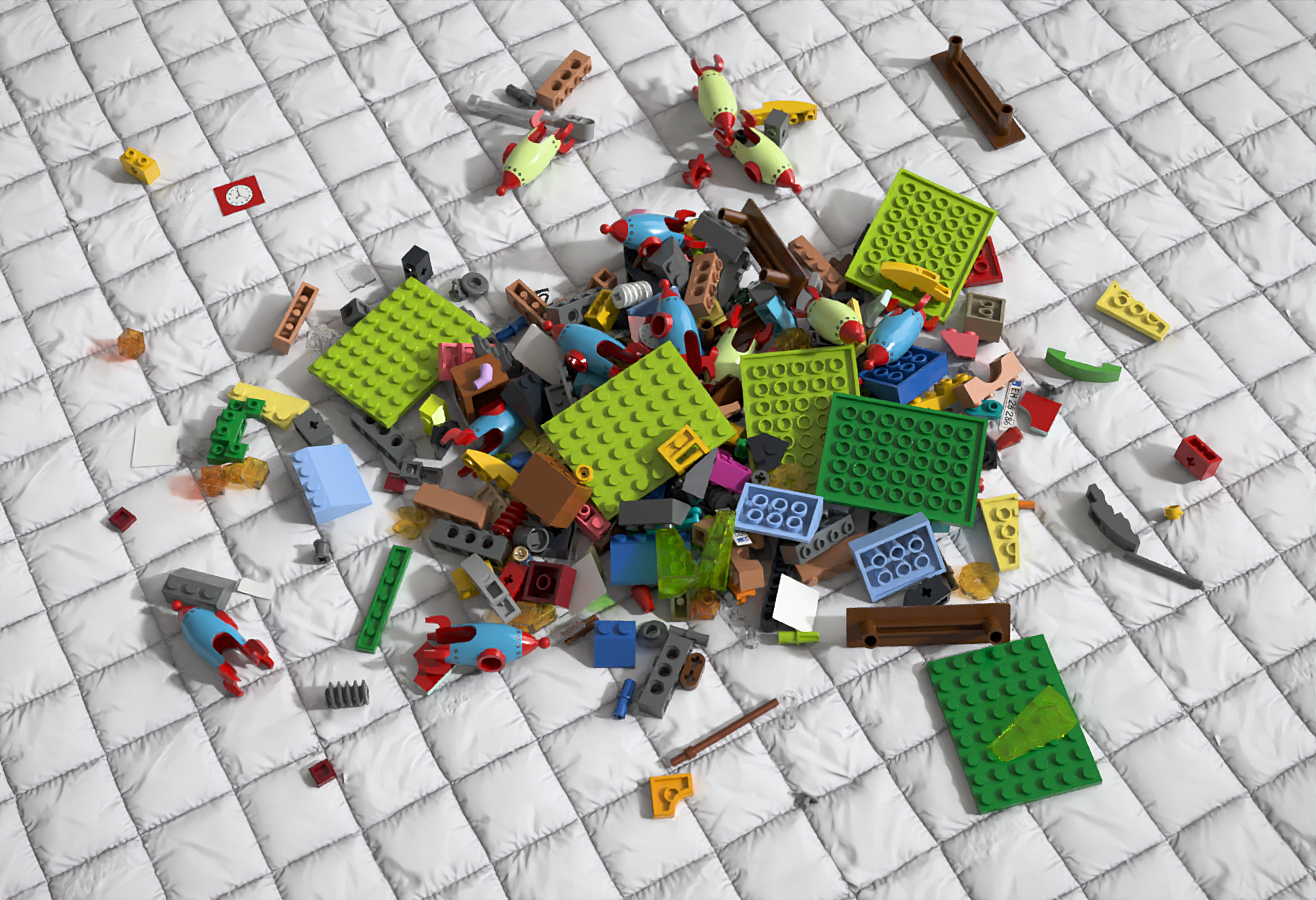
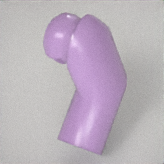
[472,363,493,390]

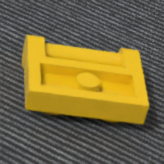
[657,424,710,477]

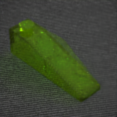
[690,510,737,591]
[655,528,699,599]
[989,685,1078,763]

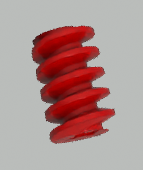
[491,500,532,539]

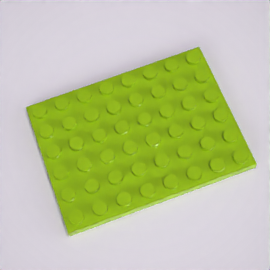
[844,167,998,326]
[307,276,491,429]
[541,340,737,521]
[739,344,860,495]

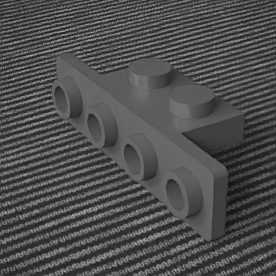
[544,361,577,417]

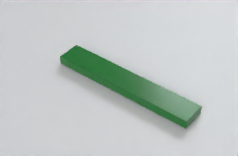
[355,545,413,654]

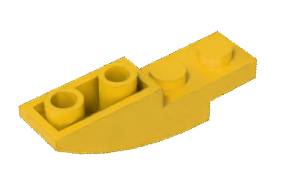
[748,100,817,126]
[879,262,952,304]
[906,373,973,411]
[461,449,519,500]

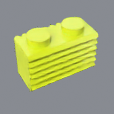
[419,394,451,436]

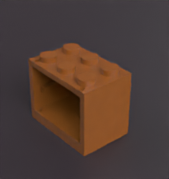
[450,352,509,426]
[508,452,594,529]

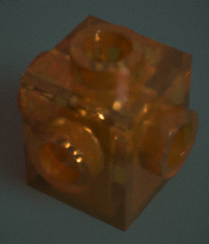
[117,328,146,360]
[198,465,228,497]
[691,588,720,620]

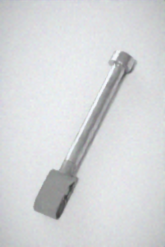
[468,94,595,141]

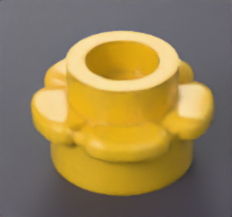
[574,464,593,484]
[1163,505,1183,520]

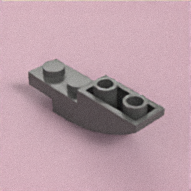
[718,250,751,315]
[471,333,524,378]
[1086,483,1140,554]

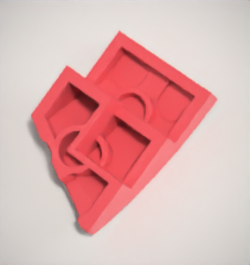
[438,343,495,381]

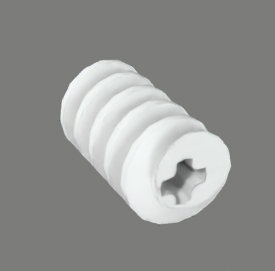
[612,281,652,309]

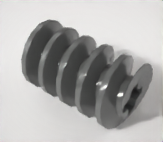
[703,482,738,517]
[325,680,369,708]

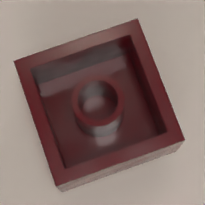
[522,560,577,609]

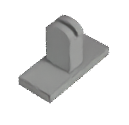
[801,791,819,808]

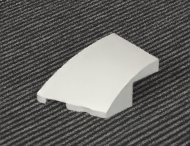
[512,324,565,385]

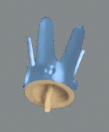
[513,546,535,567]

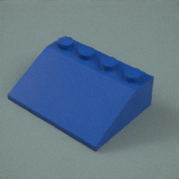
[858,345,949,404]
[610,531,692,586]

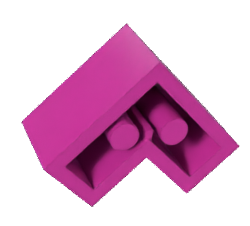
[709,448,752,495]

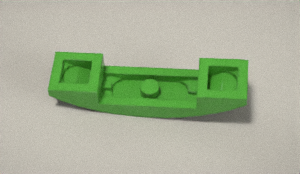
[1045,347,1122,383]

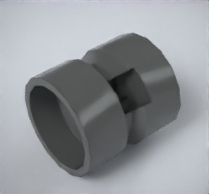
[513,525,549,552]

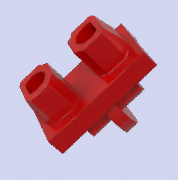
[682,154,713,189]

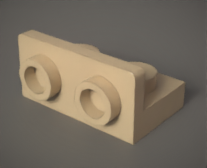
[472,482,512,524]

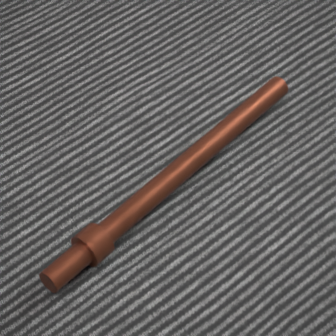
[670,698,779,767]

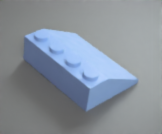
[289,444,373,525]
[730,483,823,543]
[848,512,946,602]

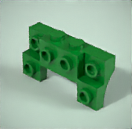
[206,397,266,466]

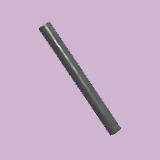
[1124,550,1203,589]

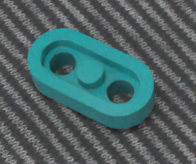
[964,400,1003,420]

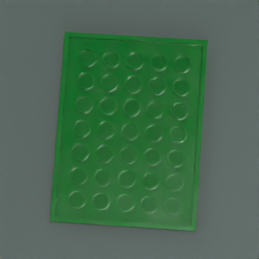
[815,392,988,530]
[925,634,1103,815]

